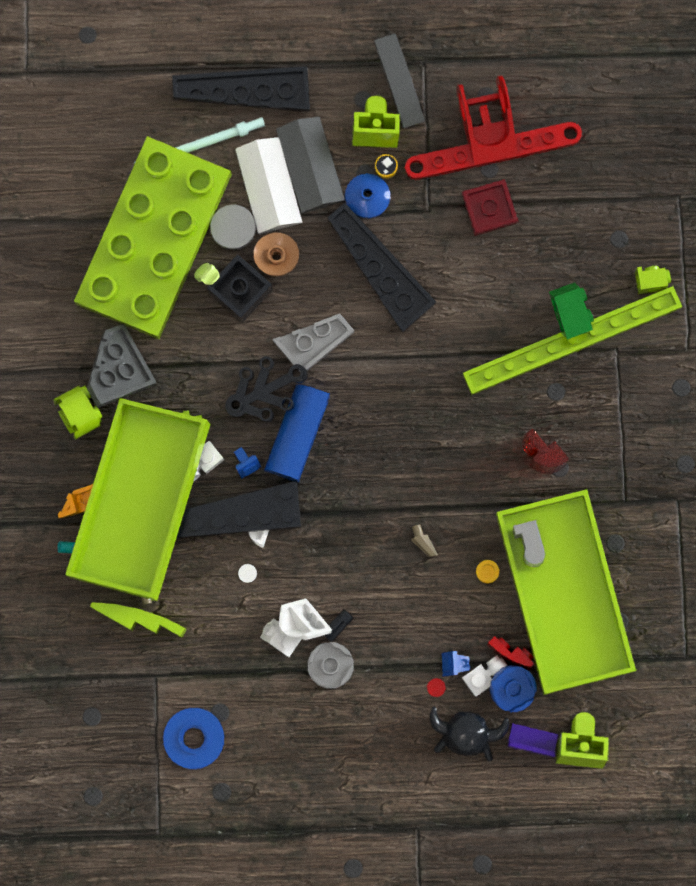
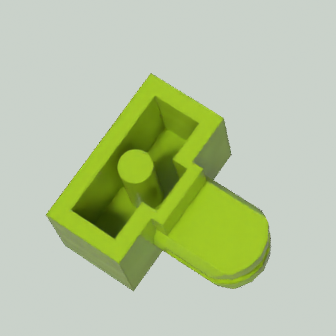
[352,96,400,148]
[556,712,609,769]

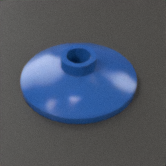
[345,174,390,218]

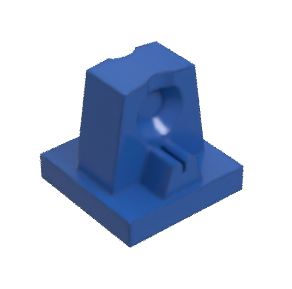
[234,447,261,479]
[442,651,470,677]

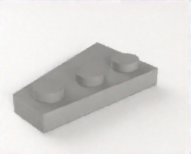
[272,314,355,374]

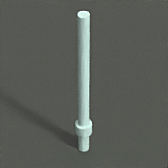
[134,117,265,163]

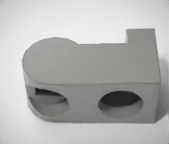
[512,520,545,568]

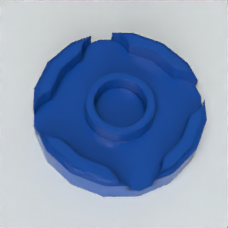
[490,665,537,712]

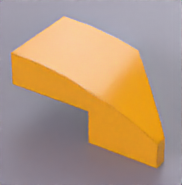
[58,484,93,519]

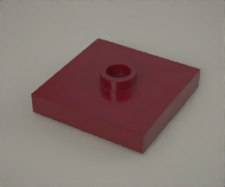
[461,179,519,236]

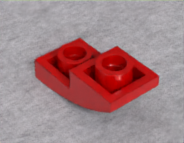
[487,636,534,668]

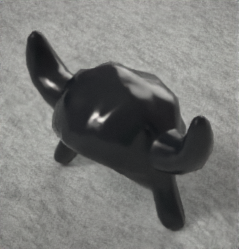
[429,706,509,762]

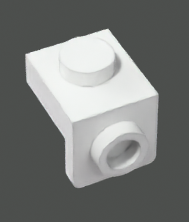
[260,619,301,657]

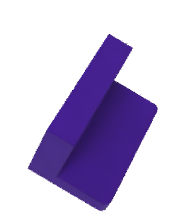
[507,724,558,758]

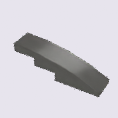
[374,33,425,128]

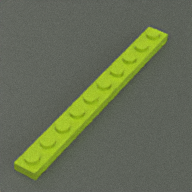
[462,286,682,395]

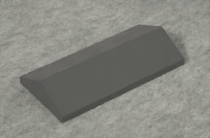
[276,117,345,214]

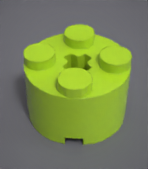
[53,386,102,440]

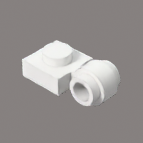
[193,441,225,482]
[462,655,507,697]

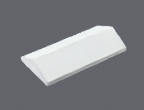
[235,137,302,234]

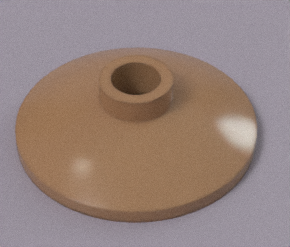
[253,233,299,276]

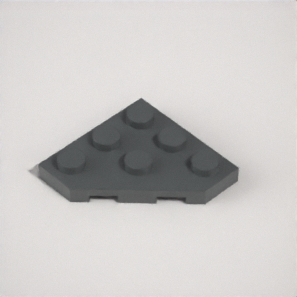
[87,324,156,408]

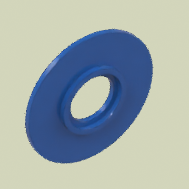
[163,708,224,769]

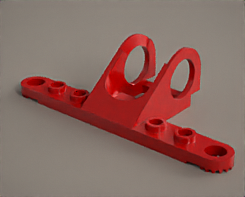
[405,75,582,180]

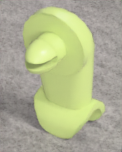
[194,263,220,285]

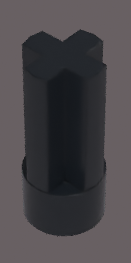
[324,609,354,642]

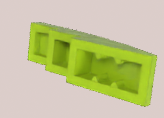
[90,602,186,638]

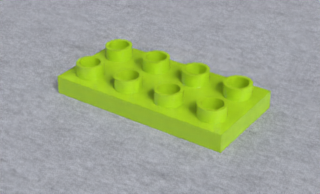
[74,136,232,339]
[65,398,210,601]
[496,490,636,695]

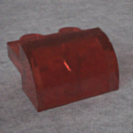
[522,429,569,474]

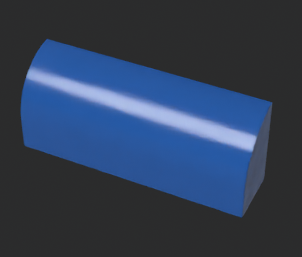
[264,384,330,483]

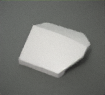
[278,599,332,640]

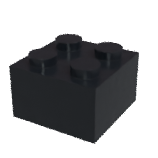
[207,254,273,323]

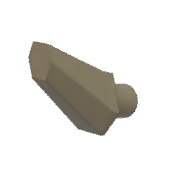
[411,524,438,557]

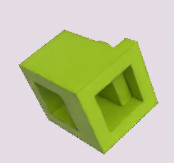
[635,266,671,295]

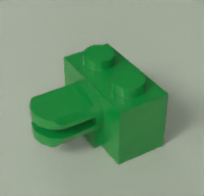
[549,283,594,339]

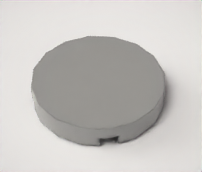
[210,205,256,250]
[308,642,354,689]

